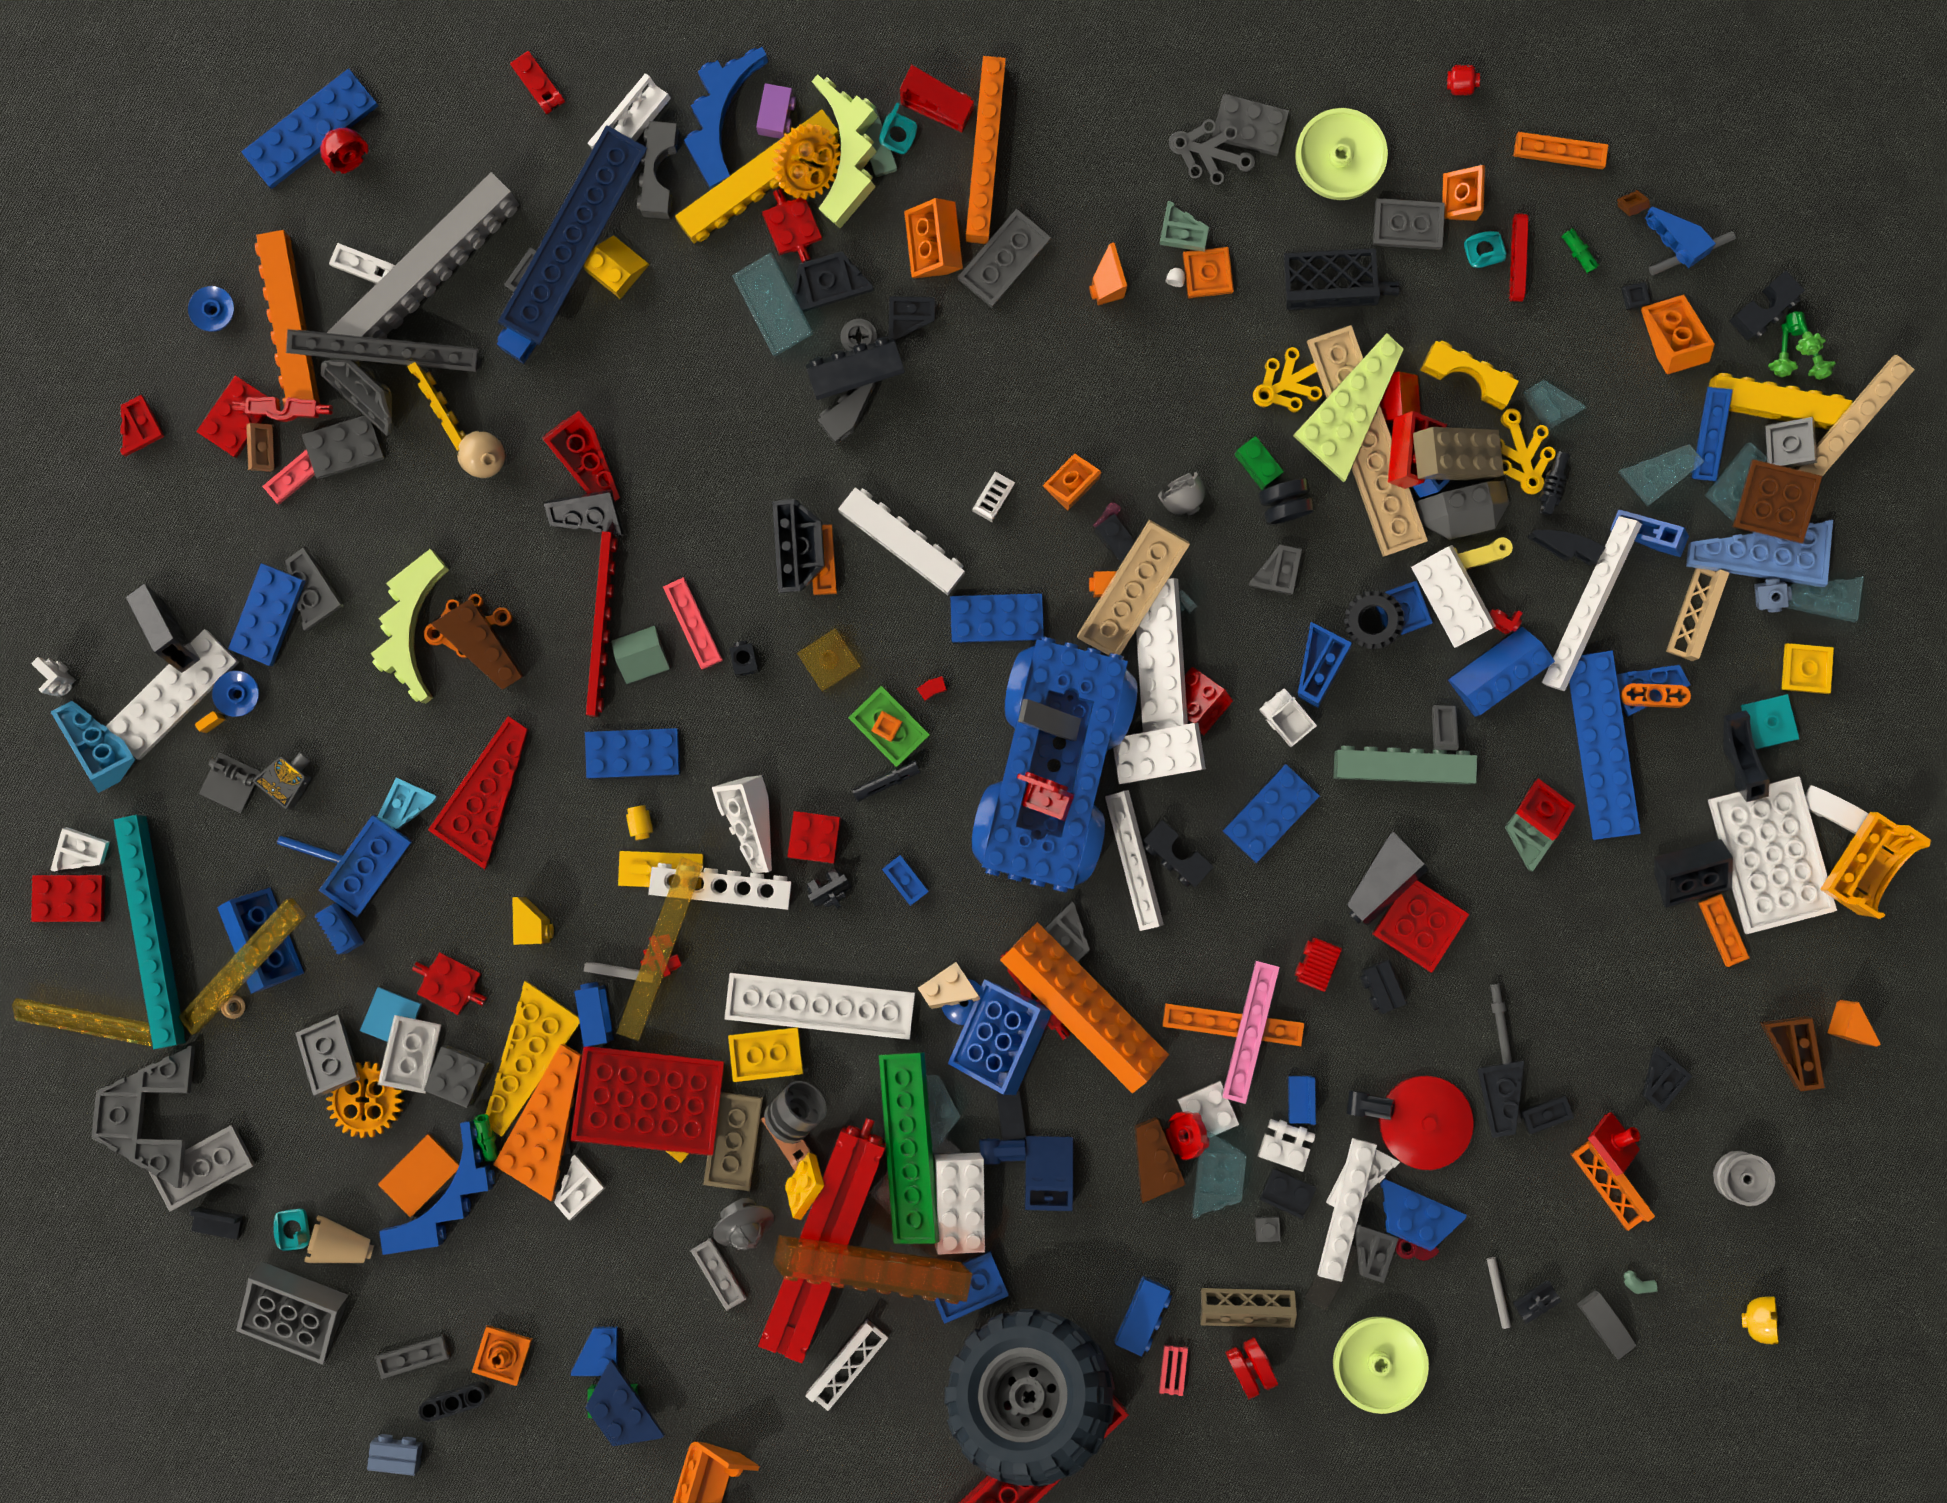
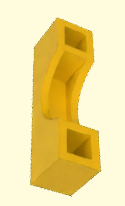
[1420,341,1519,410]

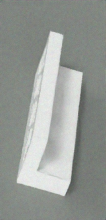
[588,74,671,149]
[806,1319,888,1411]

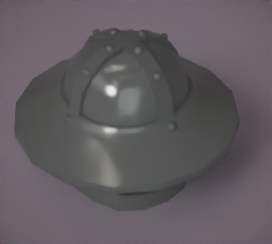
[713,1198,774,1250]

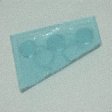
[1705,442,1767,522]
[1787,577,1864,622]

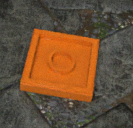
[1183,247,1234,298]

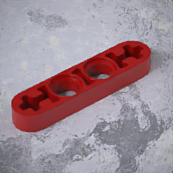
[1509,213,1528,302]

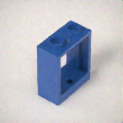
[575,982,614,1047]

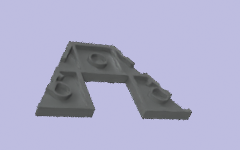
[91,1046,195,1188]

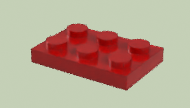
[196,375,267,458]
[31,875,105,922]

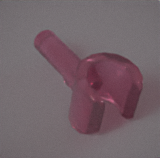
[1093,503,1121,528]

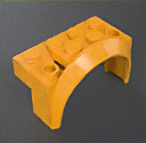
[1820,812,1931,919]

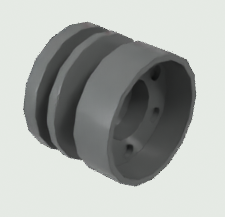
[764,1081,827,1144]

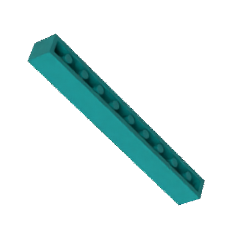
[113,815,186,1049]

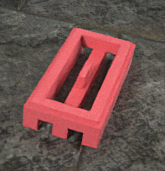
[1159,1345,1188,1396]

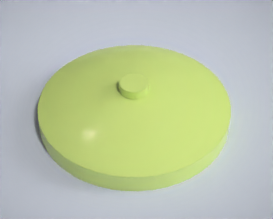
[1295,108,1388,200]
[1333,1316,1429,1414]

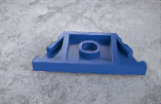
[1380,1179,1467,1251]

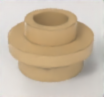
[221,995,245,1019]

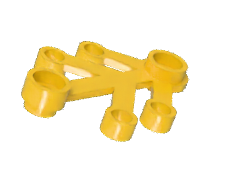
[1253,347,1322,412]
[1500,409,1555,494]

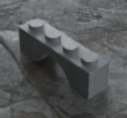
[637,121,679,219]

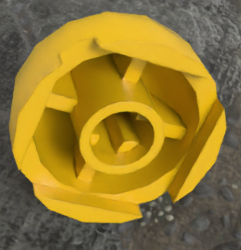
[1742,1297,1779,1344]

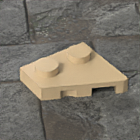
[918,962,980,1009]

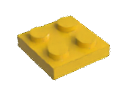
[1782,643,1834,694]
[785,1153,824,1220]

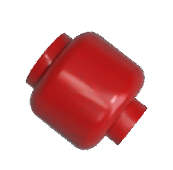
[1447,65,1480,96]

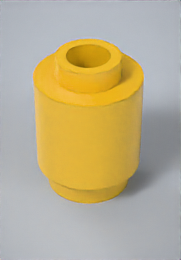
[626,805,653,840]

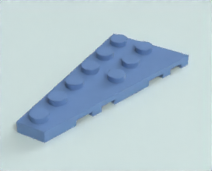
[1686,520,1833,587]

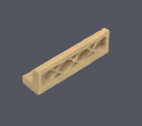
[1666,568,1729,661]

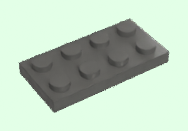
[958,209,1051,308]

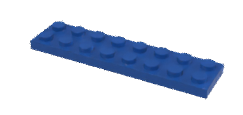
[1569,651,1641,840]

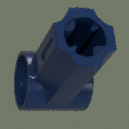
[979,1138,1026,1164]

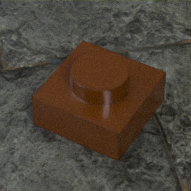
[1617,190,1650,216]

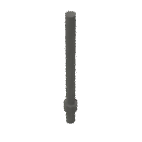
[1490,984,1522,1123]

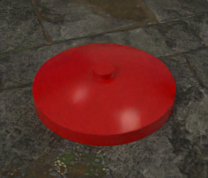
[1379,1076,1473,1170]

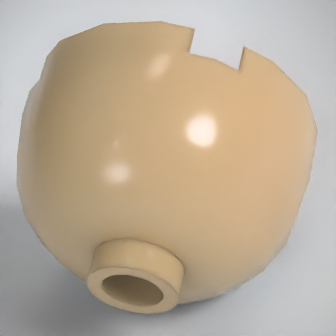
[457,431,505,478]

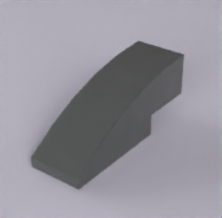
[1577,1290,1636,1360]

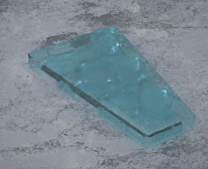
[1618,444,1704,507]

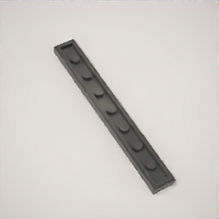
[286,329,478,372]

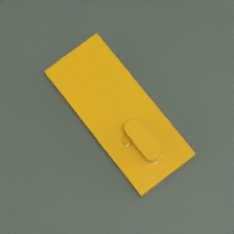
[618,851,703,889]

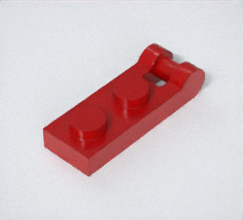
[510,51,565,115]

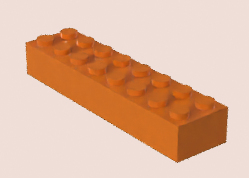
[1000,922,1169,1093]

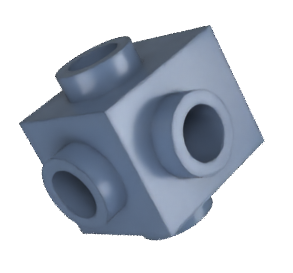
[1754,578,1792,612]

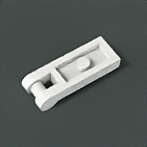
[329,243,395,284]

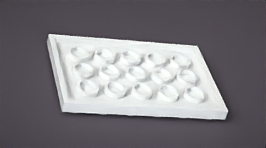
[1708,776,1837,934]

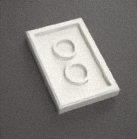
[378,1015,441,1094]

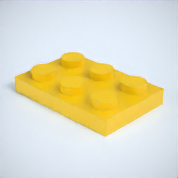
[728,1027,803,1082]

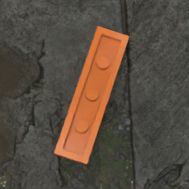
[1513,132,1608,169]

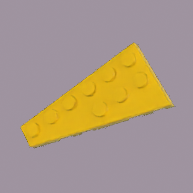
[486,981,580,1137]

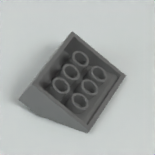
[236,1261,348,1365]

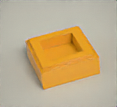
[195,711,226,733]

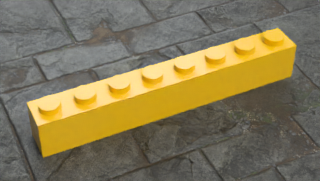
[675,110,840,244]

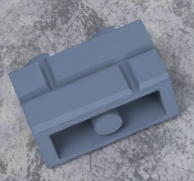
[367,1434,423,1476]

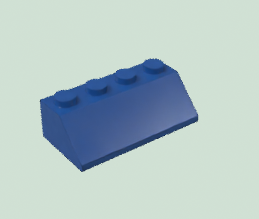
[1448,627,1555,717]
[217,888,304,994]

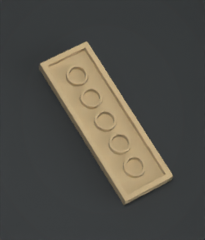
[1077,520,1190,656]

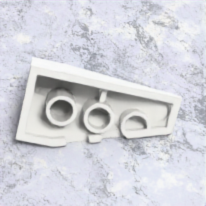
[712,775,772,873]

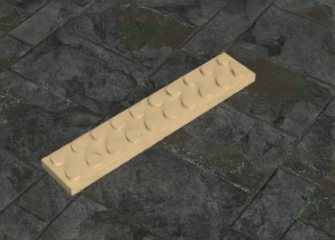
[1307,325,1428,557]

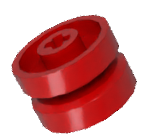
[1225,1337,1278,1400]

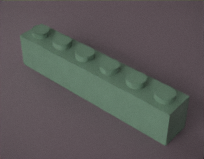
[1334,746,1477,784]

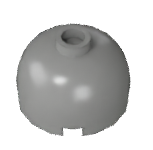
[1158,472,1205,515]

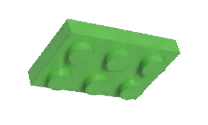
[848,686,930,767]

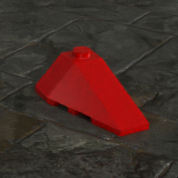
[542,411,620,501]

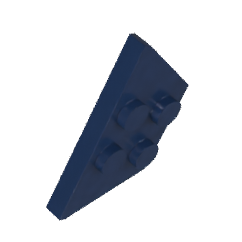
[585,1359,665,1446]

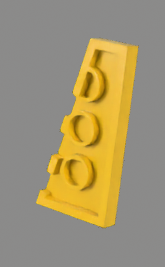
[407,362,466,452]

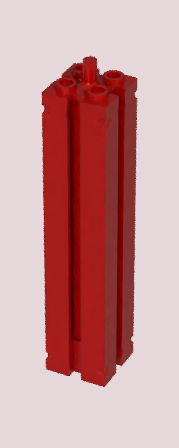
[758,1118,886,1363]

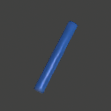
[277,836,343,864]

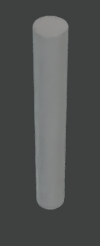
[1487,1257,1511,1329]

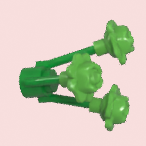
[1768,311,1836,380]

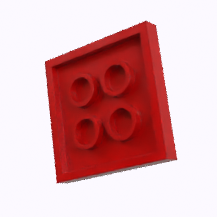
[1372,881,1469,973]

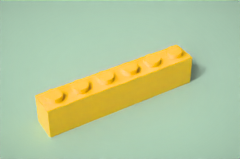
[1709,373,1853,430]

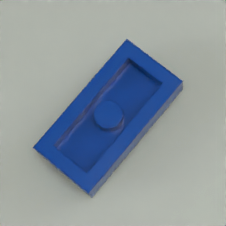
[882,855,929,906]

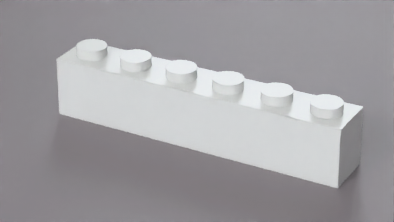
[838,488,965,595]

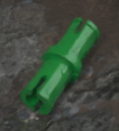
[1561,228,1599,274]
[474,1114,499,1161]

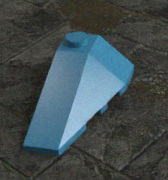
[51,701,135,793]

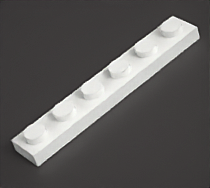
[1105,790,1164,931]
[1317,1138,1377,1282]

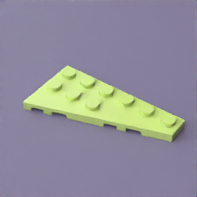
[1293,333,1403,482]

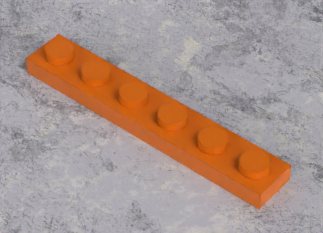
[1162,1003,1304,1046]

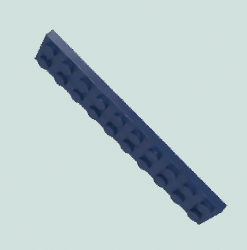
[498,125,647,346]

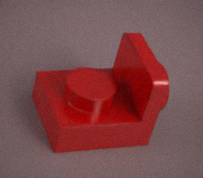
[1489,609,1523,635]

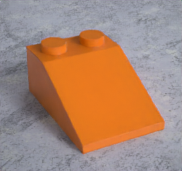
[1641,295,1715,374]

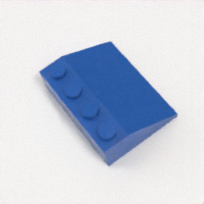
[948,979,1052,1095]

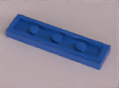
[1692,387,1732,481]

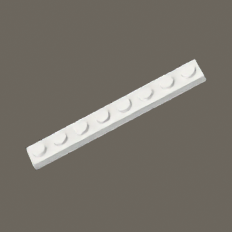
[1542,517,1642,691]

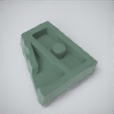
[1160,201,1209,252]
[1505,810,1554,871]

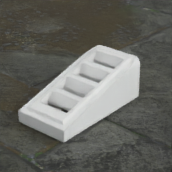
[972,471,1015,522]

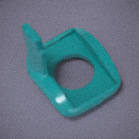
[879,103,917,154]
[1464,231,1506,268]
[274,1209,310,1251]

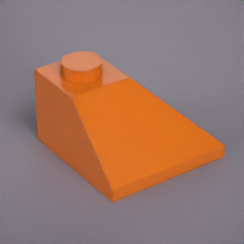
[1089,242,1127,305]

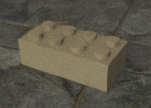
[1413,427,1504,481]

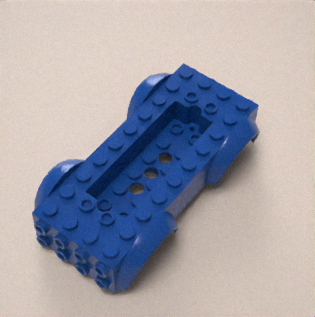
[972,637,1137,893]

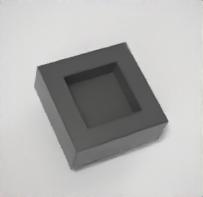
[1255,1216,1280,1242]

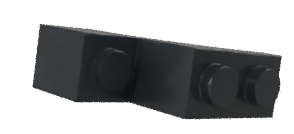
[1723,710,1769,802]

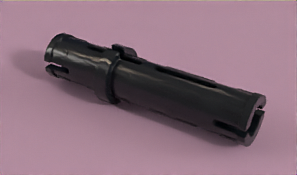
[852,760,921,802]

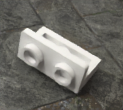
[31,657,76,697]

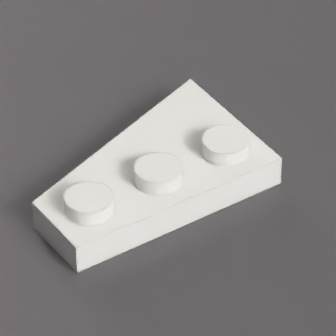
[1326,1150,1400,1207]

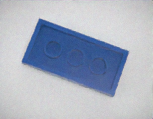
[228,563,306,666]
[950,594,1043,643]
[585,728,680,778]
[1222,764,1319,863]
[319,815,412,917]

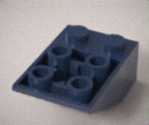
[1025,1136,1073,1211]

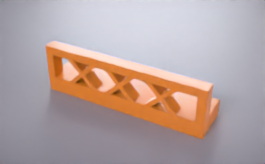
[1571,1141,1655,1231]

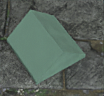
[611,626,670,684]

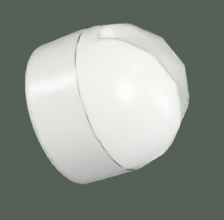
[1166,268,1185,287]

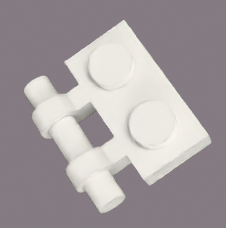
[1258,1119,1315,1172]

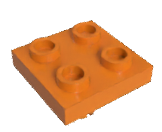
[472,1325,532,1386]

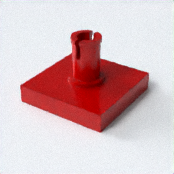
[1587,1112,1641,1176]

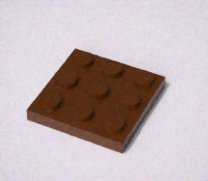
[1732,459,1822,544]

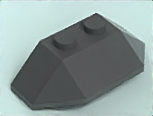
[321,359,392,436]
[1415,481,1510,540]

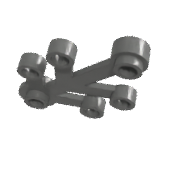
[1169,119,1255,185]

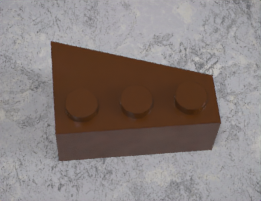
[1759,1016,1825,1091]
[1134,1117,1186,1203]

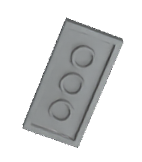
[149,1124,255,1212]

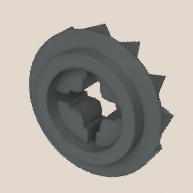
[840,319,877,351]

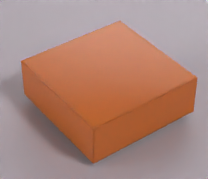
[871,711,902,742]

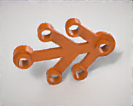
[424,594,512,658]

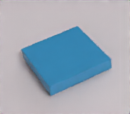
[360,987,422,1042]

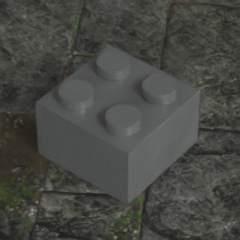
[423,1045,490,1108]

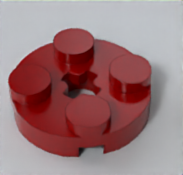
[1166,1111,1210,1160]

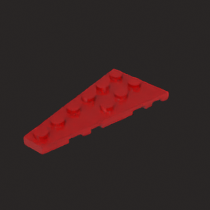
[428,716,528,870]

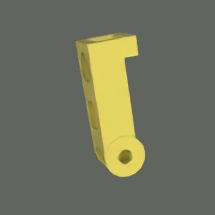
[1454,537,1513,570]

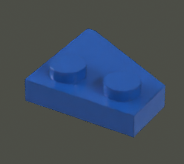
[571,1327,618,1376]

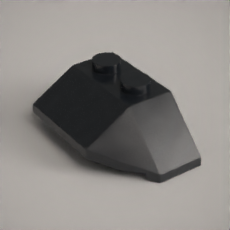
[772,499,825,593]

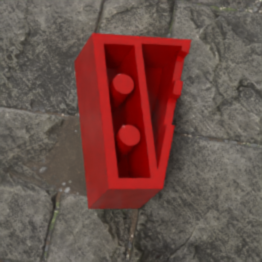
[900,64,974,133]
[1388,411,1447,489]

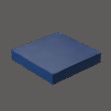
[1376,580,1432,636]

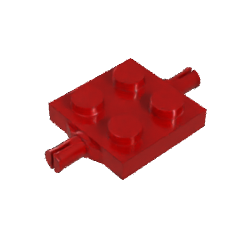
[762,189,822,263]
[412,952,487,1015]

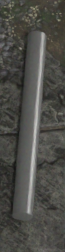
[1649,231,1736,276]

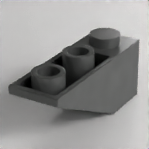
[818,382,875,445]

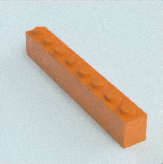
[966,56,1006,244]
[255,230,320,407]

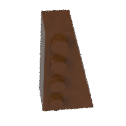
[431,599,524,690]

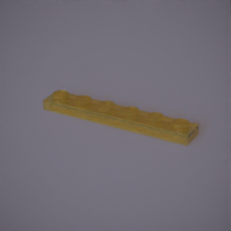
[12,998,152,1046]

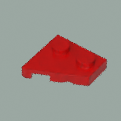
[120,395,165,457]

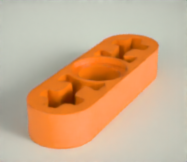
[1620,683,1691,708]

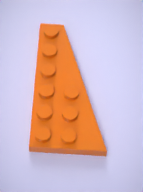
[493,1043,582,1201]

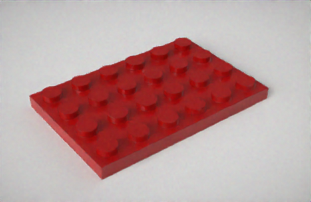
[571,1046,724,1156]

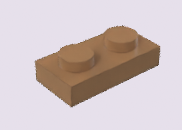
[247,423,274,472]

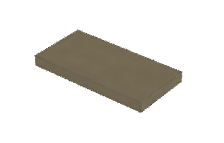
[703,1092,763,1191]

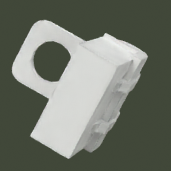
[1259,689,1317,747]

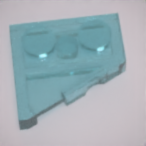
[1523,380,1586,431]

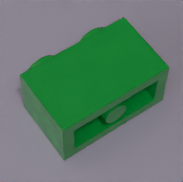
[1234,436,1284,490]

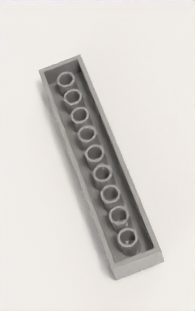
[327,172,519,363]

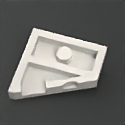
[51,827,110,871]
[554,1154,606,1220]

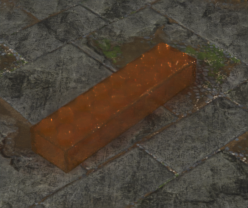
[773,1235,972,1304]

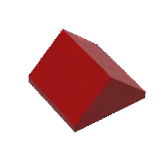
[1380,371,1421,423]

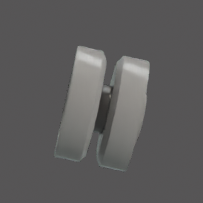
[1713,1151,1775,1206]

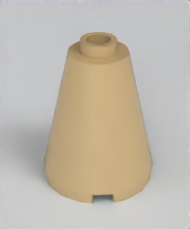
[304,1215,374,1263]

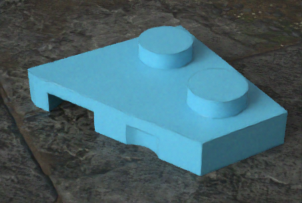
[377,778,438,829]

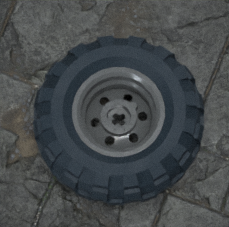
[944,1309,1115,1486]

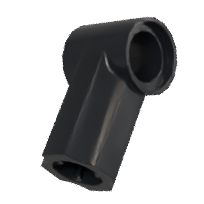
[1346,1090,1395,1120]

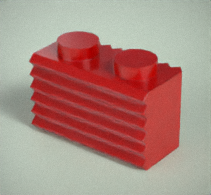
[1295,938,1342,992]

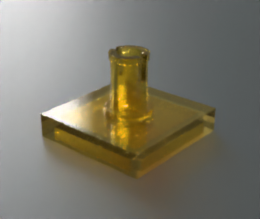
[797,628,860,692]

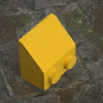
[583,235,649,299]
[513,897,554,945]

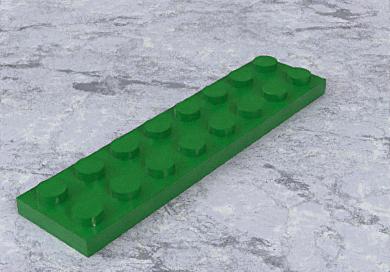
[879,1052,940,1244]

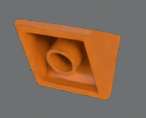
[1442,165,1485,221]
[1043,453,1101,510]
[1828,1000,1881,1047]

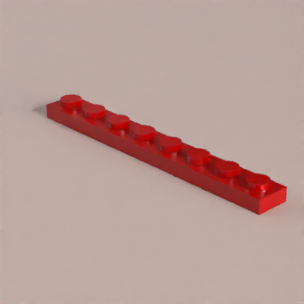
[586,531,618,717]

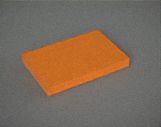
[378,1133,459,1217]

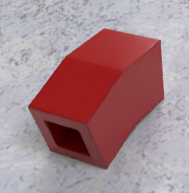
[917,676,946,702]

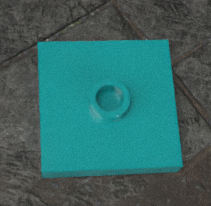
[1741,694,1799,749]

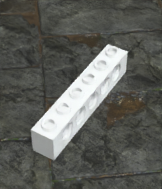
[648,863,792,910]

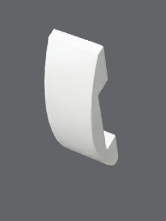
[1805,785,1884,848]

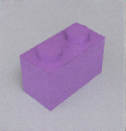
[756,83,796,139]

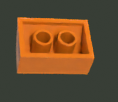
[904,198,963,278]

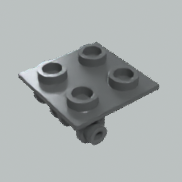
[199,752,261,813]

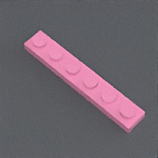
[1222,961,1279,1104]

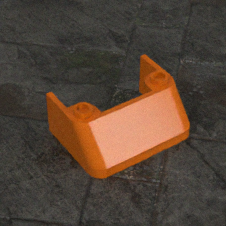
[673,1442,760,1503]

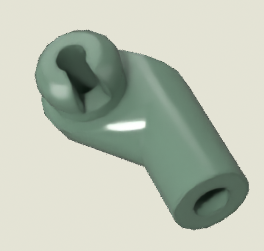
[1624,1271,1657,1294]

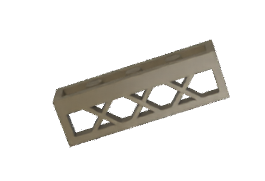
[1200,1288,1297,1328]

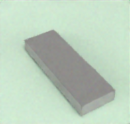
[584,962,657,983]
[690,1237,747,1311]

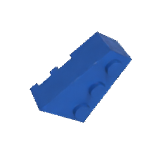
[1298,622,1352,708]

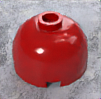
[320,127,368,174]

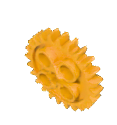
[772,123,841,199]
[326,1062,404,1138]

